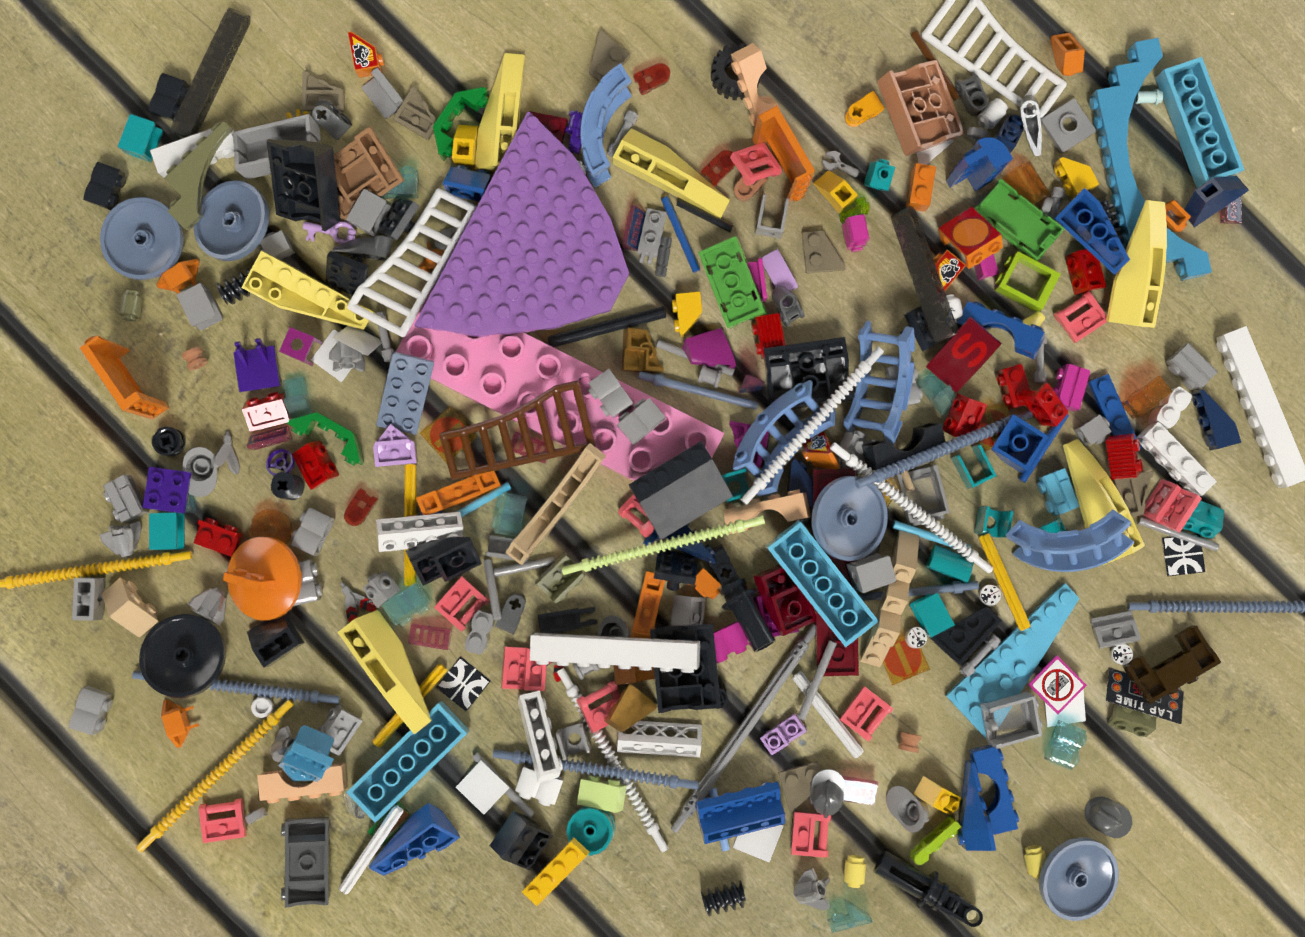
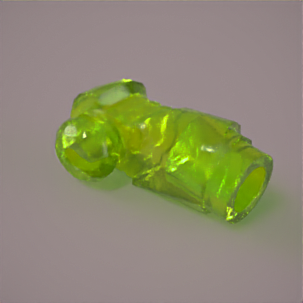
[839,196,870,224]

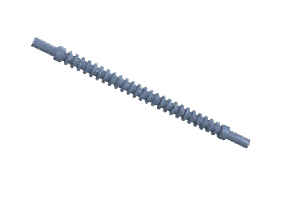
[855,410,1032,489]
[1127,600,1305,613]
[132,670,340,704]
[493,749,699,790]

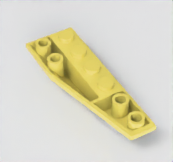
[475,53,525,172]
[613,128,730,219]
[1106,200,1167,328]
[241,250,373,330]
[1063,439,1145,565]
[338,610,432,734]

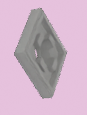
[1041,98,1096,154]

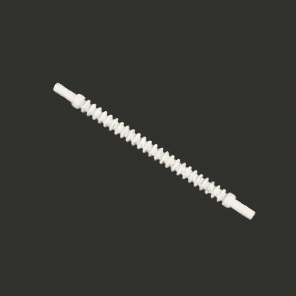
[741,347,884,505]
[830,442,993,574]
[557,668,669,853]

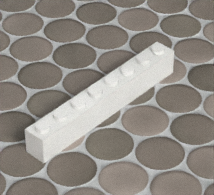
[1216,326,1305,488]
[530,633,700,673]

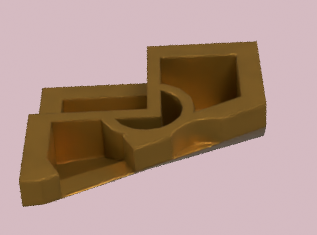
[622,328,664,373]
[604,684,657,732]

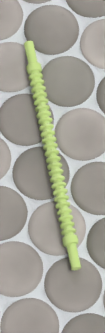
[562,516,765,575]

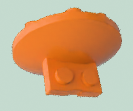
[223,537,302,620]

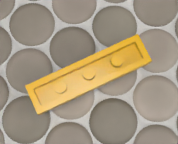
[522,838,589,906]

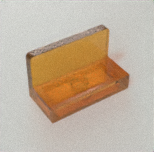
[1003,161,1051,205]

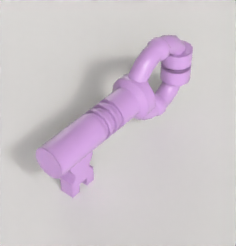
[303,221,356,244]

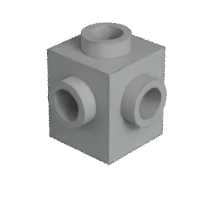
[363,571,401,608]

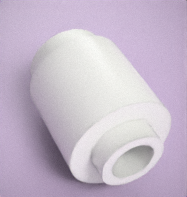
[978,98,1008,129]

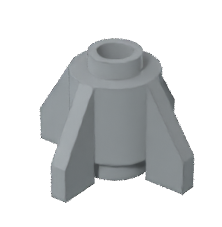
[329,341,365,372]
[99,521,141,557]
[188,587,227,626]
[270,726,295,762]
[794,868,830,910]

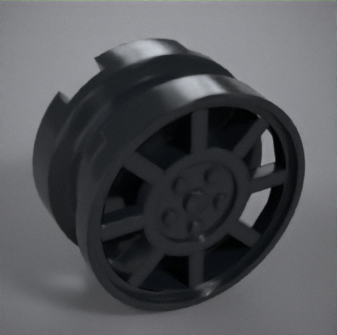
[152,427,186,457]

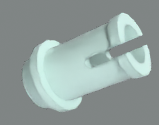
[1135,89,1163,105]

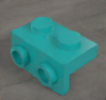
[1183,501,1224,539]

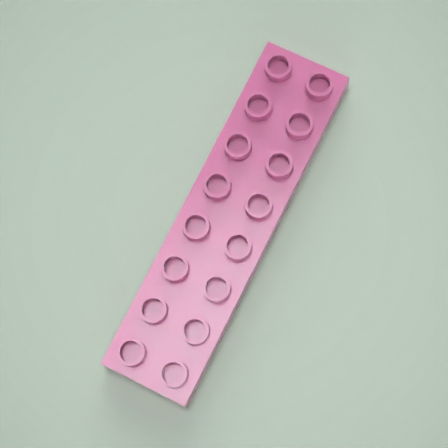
[396,287,724,481]

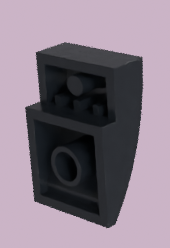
[406,537,482,586]

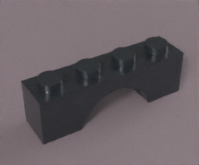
[862,422,946,470]

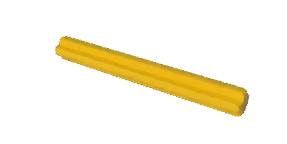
[979,533,1031,631]
[372,664,447,748]

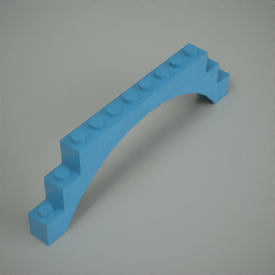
[1089,38,1212,281]

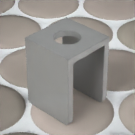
[346,189,391,237]
[755,194,789,239]
[177,283,223,330]
[846,553,896,593]
[556,722,591,760]

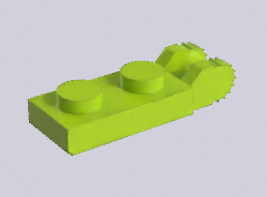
[910,816,961,866]

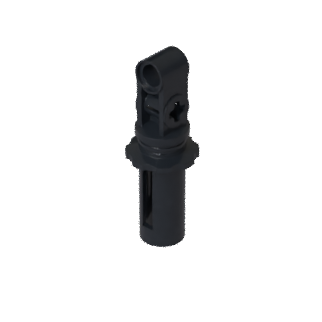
[708,544,776,653]
[873,850,983,927]

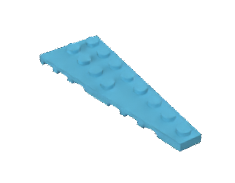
[945,583,1080,740]

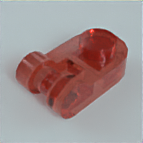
[633,63,671,95]
[701,150,735,187]
[344,488,379,526]

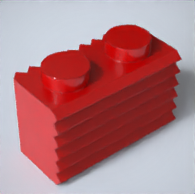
[751,313,785,359]
[1106,433,1143,480]

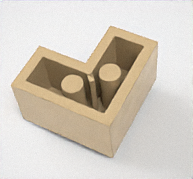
[102,577,158,638]

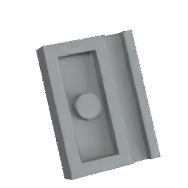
[1090,611,1141,649]

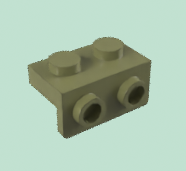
[535,553,585,604]
[1108,704,1157,737]

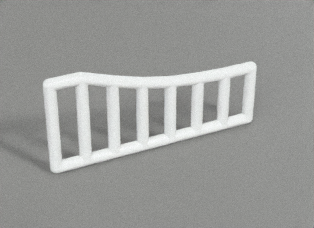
[921,0,1067,119]
[347,188,477,337]

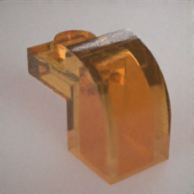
[1121,375,1173,419]

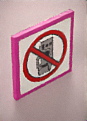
[1028,655,1087,715]

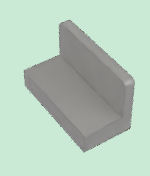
[362,68,403,119]
[486,535,529,562]
[671,595,705,625]

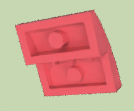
[1143,479,1202,533]
[501,646,547,691]

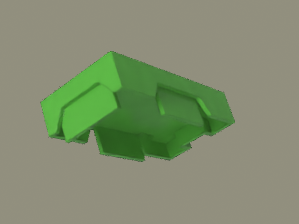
[974,178,1065,261]
[698,236,768,329]

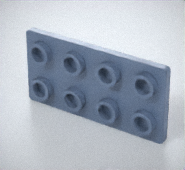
[376,352,434,434]

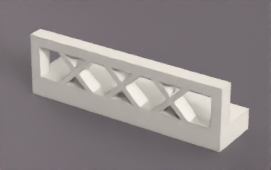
[617,721,702,758]

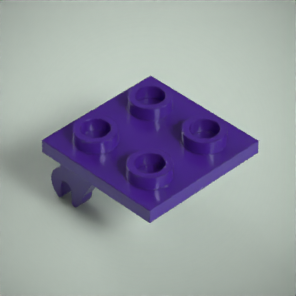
[233,338,281,393]
[143,467,191,514]

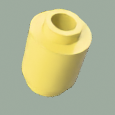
[1024,845,1046,878]
[844,855,866,888]

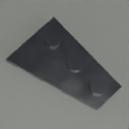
[929,607,1002,666]

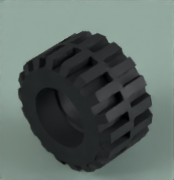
[711,43,761,101]

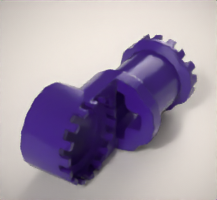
[565,111,583,154]

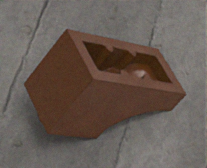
[613,665,655,685]

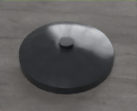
[139,614,226,698]

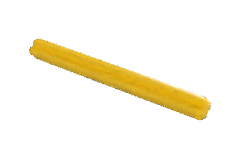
[404,464,416,586]

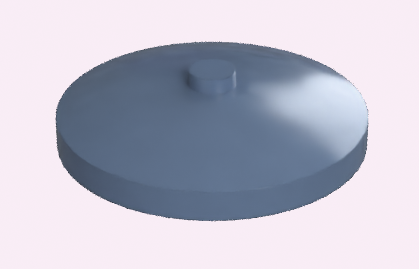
[194,181,269,261]
[100,197,184,280]
[812,476,888,561]
[1039,837,1119,921]

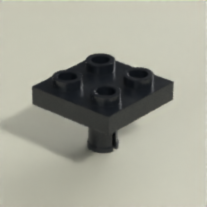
[377,198,419,240]
[325,251,369,299]
[900,303,943,351]
[653,549,698,591]

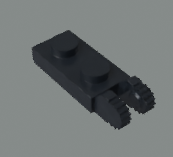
[538,607,598,634]

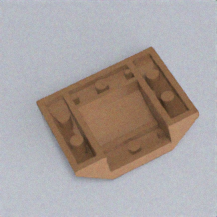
[334,126,405,221]

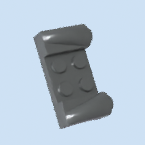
[281,817,329,908]

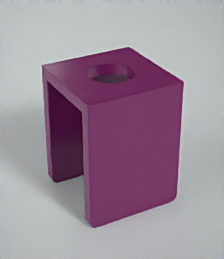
[279,327,323,366]

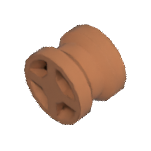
[182,347,208,371]
[898,731,921,753]

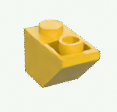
[452,124,478,167]
[1053,157,1099,200]
[813,170,858,214]
[672,292,702,338]
[914,776,962,816]

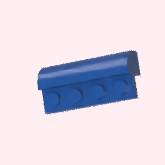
[946,138,1013,192]
[695,782,785,844]

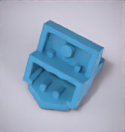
[278,725,334,782]

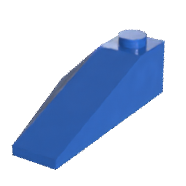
[1055,188,1130,275]
[956,760,996,851]
[369,803,460,876]

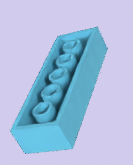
[1155,57,1245,188]
[765,520,879,647]
[346,701,470,823]

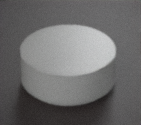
[967,127,988,141]
[1040,197,1053,216]
[245,807,268,825]

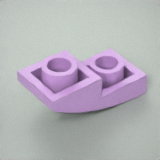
[762,249,798,291]
[760,712,807,755]

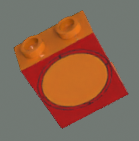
[938,207,1003,269]

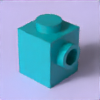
[864,159,895,191]

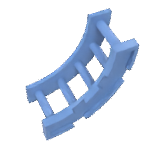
[581,63,632,188]
[844,321,915,445]
[733,380,836,497]
[1006,509,1134,572]

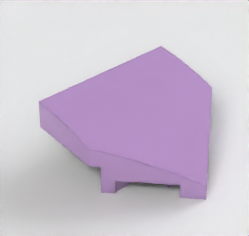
[373,424,417,467]

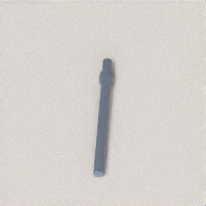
[638,371,758,410]
[858,581,979,601]

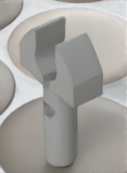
[822,151,859,177]

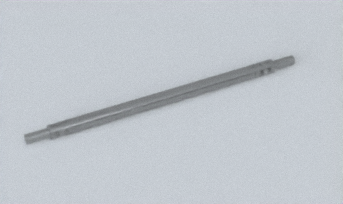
[670,624,816,833]

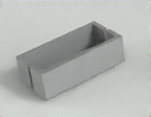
[233,114,321,179]

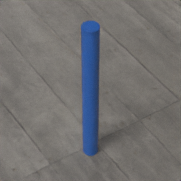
[661,196,700,273]
[1018,414,1069,483]

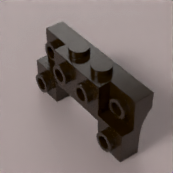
[1122,625,1221,704]

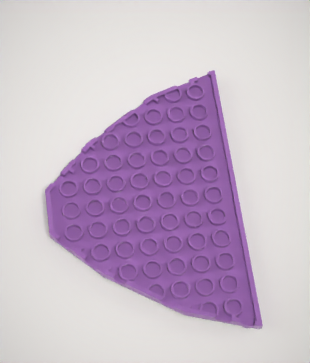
[414,112,629,337]

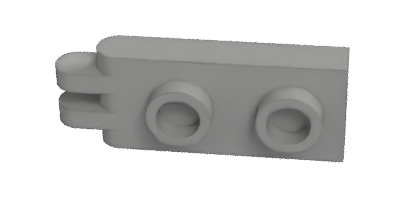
[637,208,667,265]

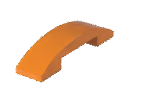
[416,471,501,515]
[630,571,665,639]

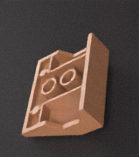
[877,60,965,156]

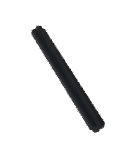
[548,306,666,348]

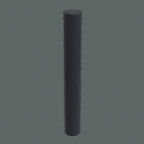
[676,199,734,233]

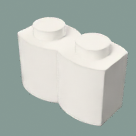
[1148,387,1192,429]
[515,765,564,806]

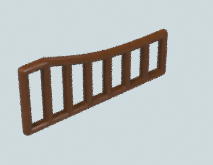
[439,381,596,479]

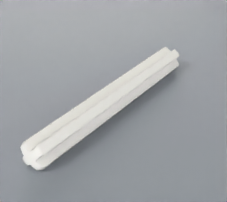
[792,671,864,758]
[339,805,404,894]

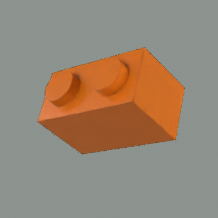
[905,163,936,212]

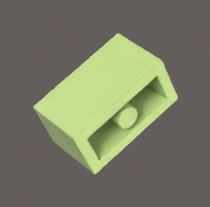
[577,775,627,813]

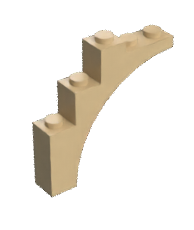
[505,443,606,565]
[860,530,919,667]

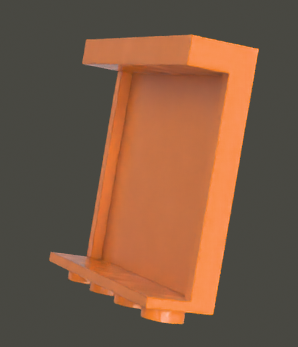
[752,106,815,202]
[80,336,169,420]

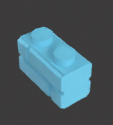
[1037,468,1080,516]

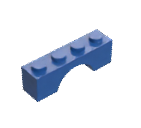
[957,301,1045,359]
[968,745,1019,835]

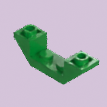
[433,87,489,162]
[287,412,364,466]

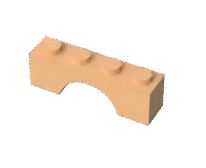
[731,43,780,126]
[723,489,811,534]
[257,763,348,803]

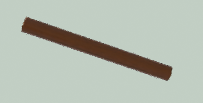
[911,30,961,101]

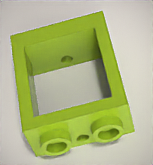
[994,251,1061,312]

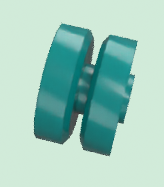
[566,806,616,856]

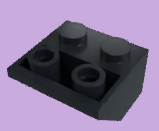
[247,614,305,668]
[489,810,553,870]

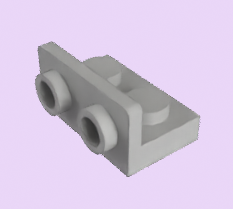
[317,704,362,756]

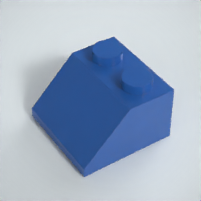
[443,165,492,202]
[991,414,1049,473]

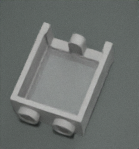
[894,465,950,526]
[980,691,1042,749]

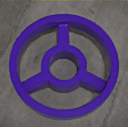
[266,449,295,476]

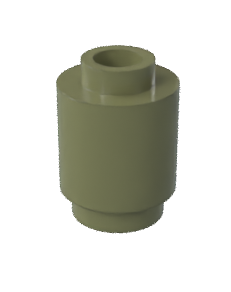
[119,290,143,321]

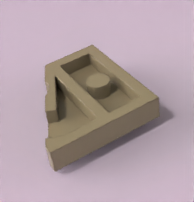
[589,30,630,83]
[302,72,344,112]
[393,86,437,141]
[802,231,845,274]
[1112,471,1153,517]
[778,761,821,812]

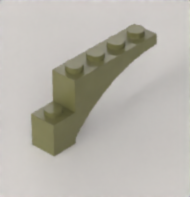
[164,121,234,230]

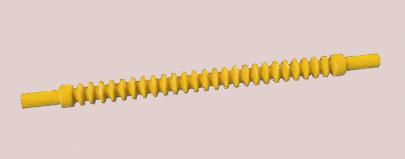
[0,551,193,589]
[136,700,294,852]

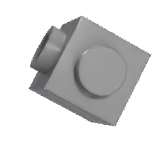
[259,230,295,260]
[1074,415,1112,447]

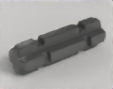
[655,237,672,277]

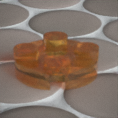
[249,509,293,544]

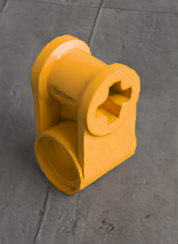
[845,91,885,127]

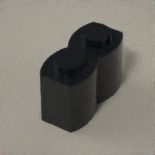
[148,73,191,122]
[83,162,126,211]

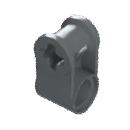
[955,74,988,116]
[312,100,352,140]
[772,286,805,327]
[495,593,526,635]

